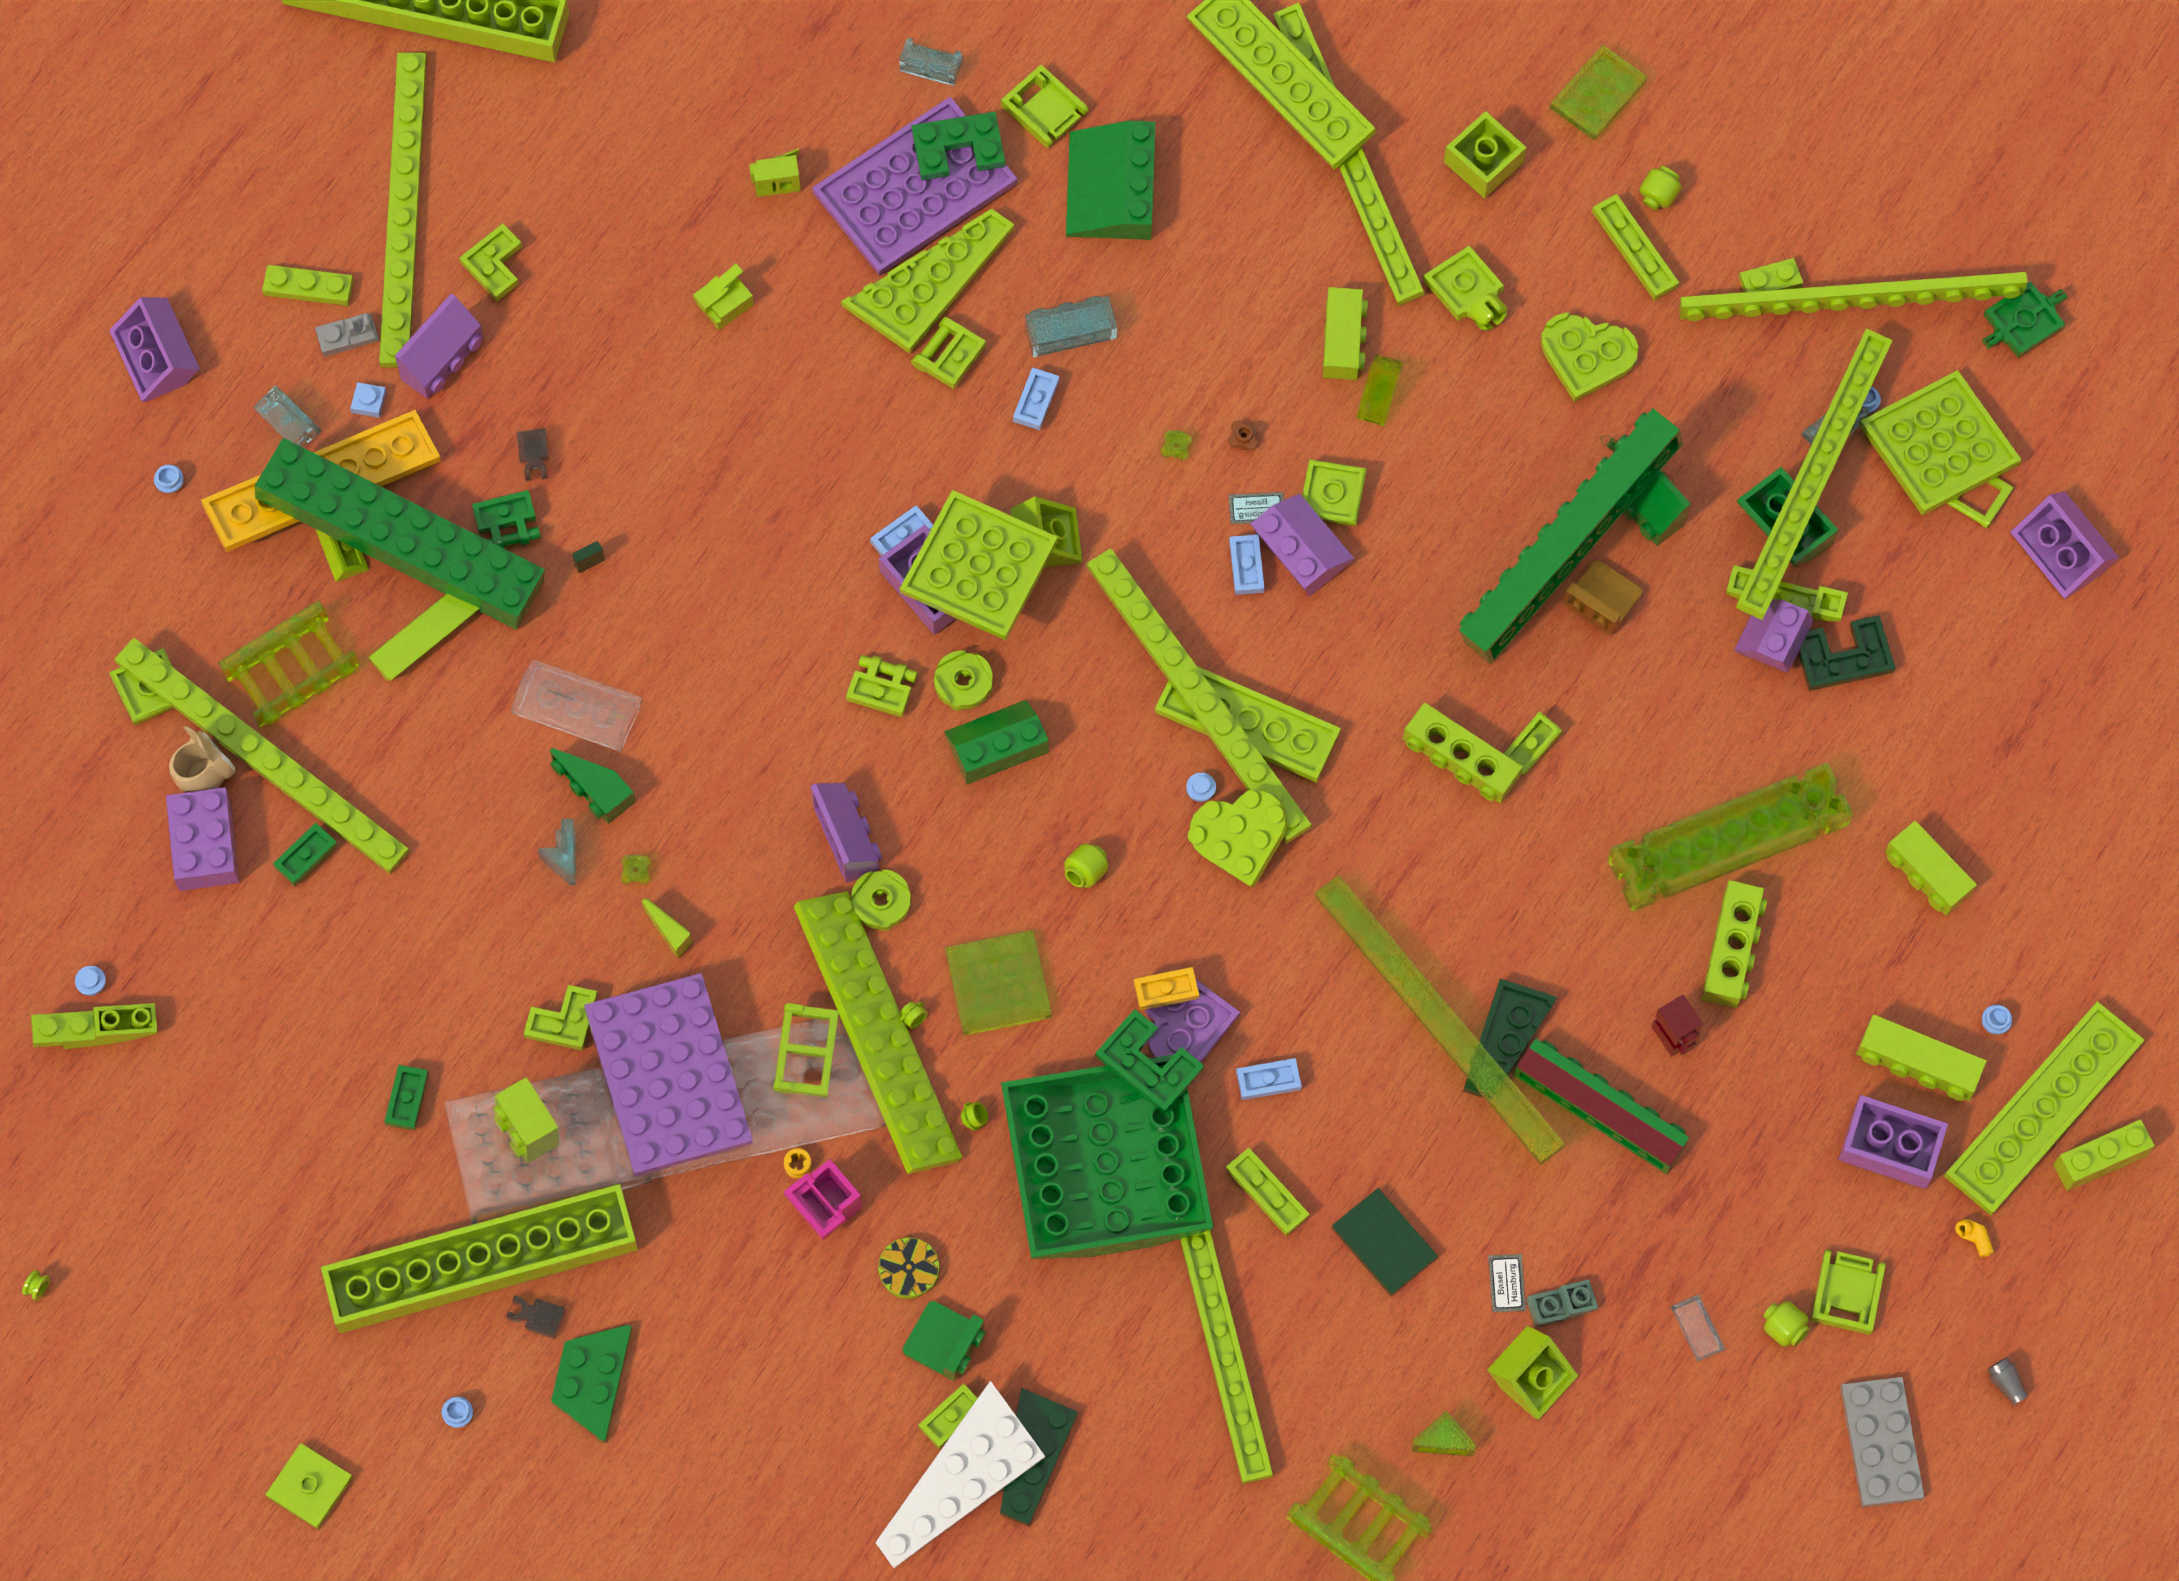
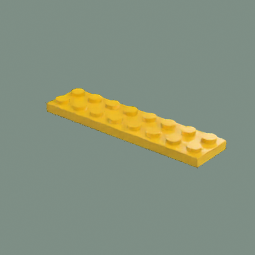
[201,410,440,552]

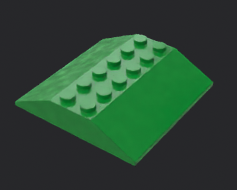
[1001,1054,1213,1259]

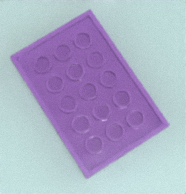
[812,97,1018,276]
[584,973,753,1177]

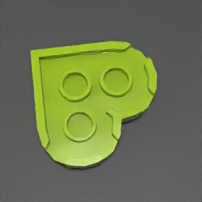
[1540,312,1638,402]
[1188,790,1288,887]

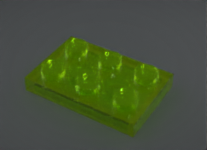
[1550,44,1647,140]

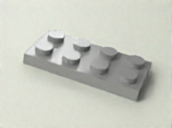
[1840,1377,1924,1508]

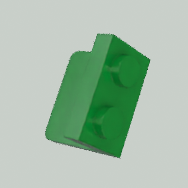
[903,1301,987,1382]

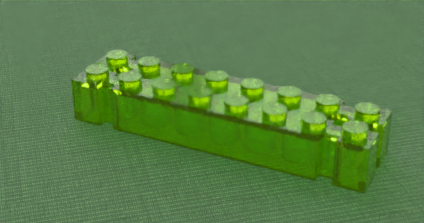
[1607,763,1853,912]

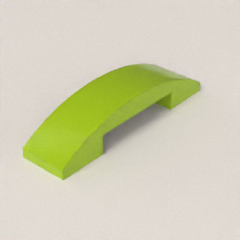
[1726,565,1848,621]

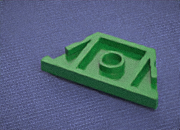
[551,1325,632,1443]

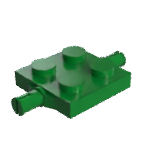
[1982,281,2067,358]

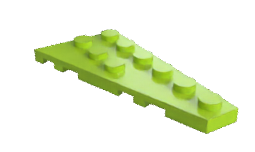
[841,209,1014,354]

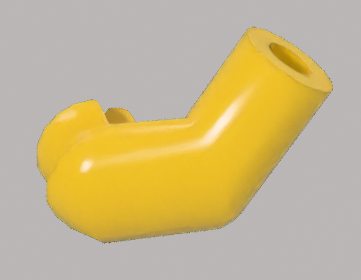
[1955,1219,1994,1258]

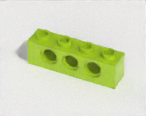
[1402,702,1523,804]
[1701,880,1767,1008]

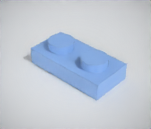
[1013,367,1060,431]
[870,505,933,556]
[1229,534,1264,595]
[1236,1058,1302,1100]

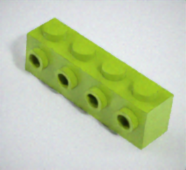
[1856,1014,1987,1101]

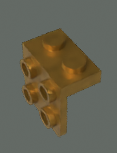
[1563,560,1642,636]

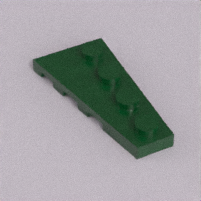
[1463,979,1557,1101]
[1000,1388,1078,1527]

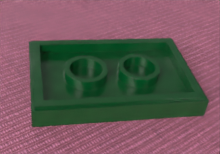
[1331,1188,1438,1297]

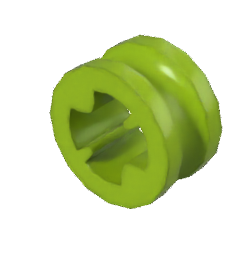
[22,1270,50,1301]

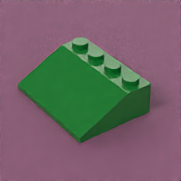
[1066,121,1155,240]

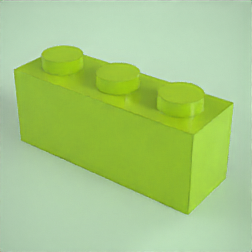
[1323,287,1368,380]
[1885,821,1977,916]
[2053,1119,2155,1191]

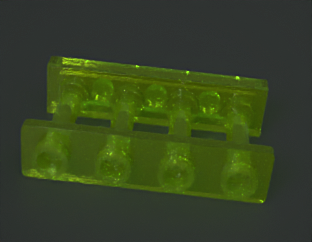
[218,600,360,727]
[1287,1454,1433,1581]

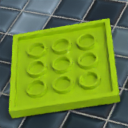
[1859,370,2021,516]
[899,490,1058,640]

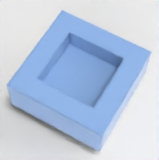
[350,382,387,418]

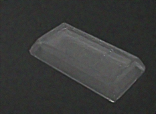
[1671,1295,1725,1362]

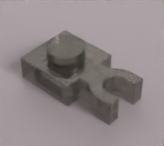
[517,428,549,481]
[506,1295,566,1339]

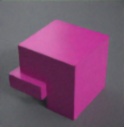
[784,1159,862,1240]

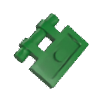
[472,490,541,548]

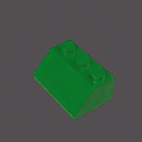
[1736,467,1839,566]
[1623,471,1691,546]
[944,700,1049,785]

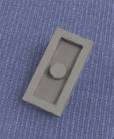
[315,313,379,357]

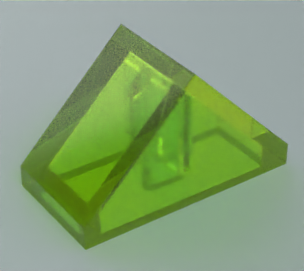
[1411,1411,1476,1456]

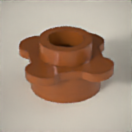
[1228,420,1260,450]

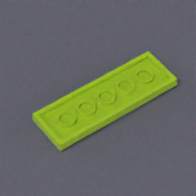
[1155,666,1341,783]

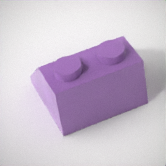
[1734,599,1813,673]

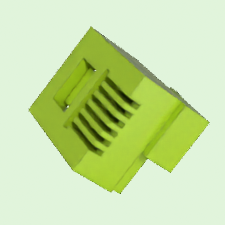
[749,148,801,197]
[693,263,754,330]

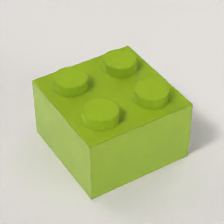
[1444,111,1527,199]
[493,1077,559,1164]

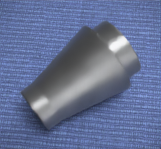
[1987,1357,2029,1405]

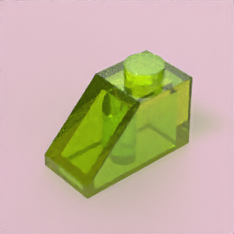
[1356,354,1404,426]

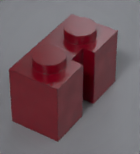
[1651,994,1704,1057]

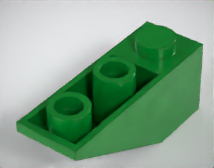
[550,748,636,824]

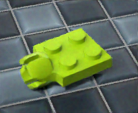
[1423,246,1507,331]

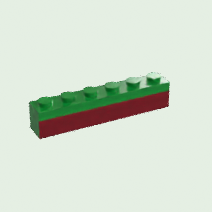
[1513,1038,1689,1175]

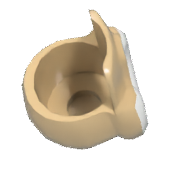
[169,726,235,793]

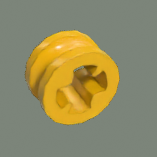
[784,1148,811,1179]

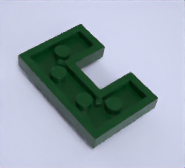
[1798,615,1896,691]

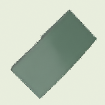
[1526,1280,1598,1328]

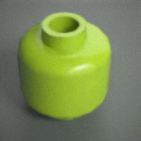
[1639,166,1682,210]
[1064,844,1108,888]
[1763,1301,1810,1347]

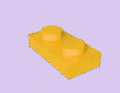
[1133,967,1199,1011]

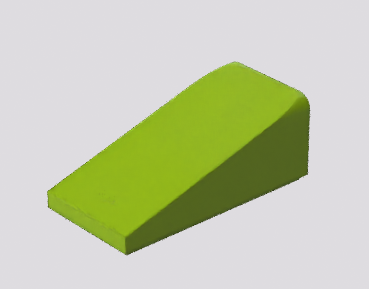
[1504,711,1563,775]
[642,898,692,958]

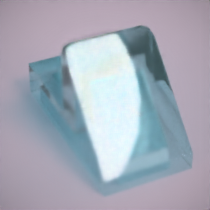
[538,819,576,885]

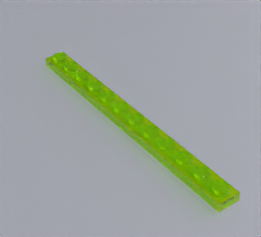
[1315,875,1565,1165]

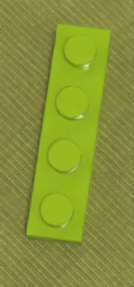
[1592,194,1679,301]

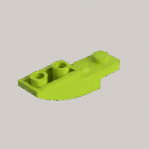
[31,1003,157,1049]

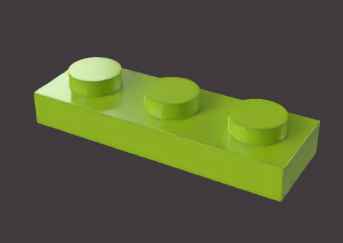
[262,265,354,306]
[1226,1148,1310,1237]

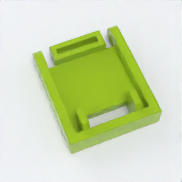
[1001,65,1089,148]
[1810,1249,1886,1335]

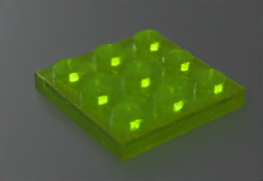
[945,930,1052,1035]

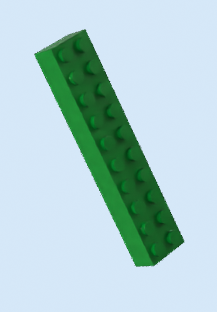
[1459,408,1683,664]
[255,438,545,630]

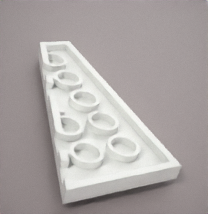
[875,1381,1046,1569]

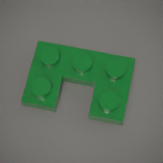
[911,112,1005,181]
[1095,1009,1204,1113]

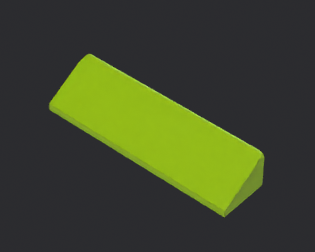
[316,529,369,582]
[368,594,480,681]

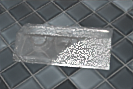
[511,659,643,752]

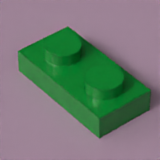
[273,823,338,886]
[384,1065,429,1131]

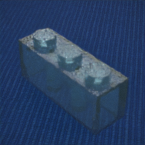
[1025,296,1117,357]

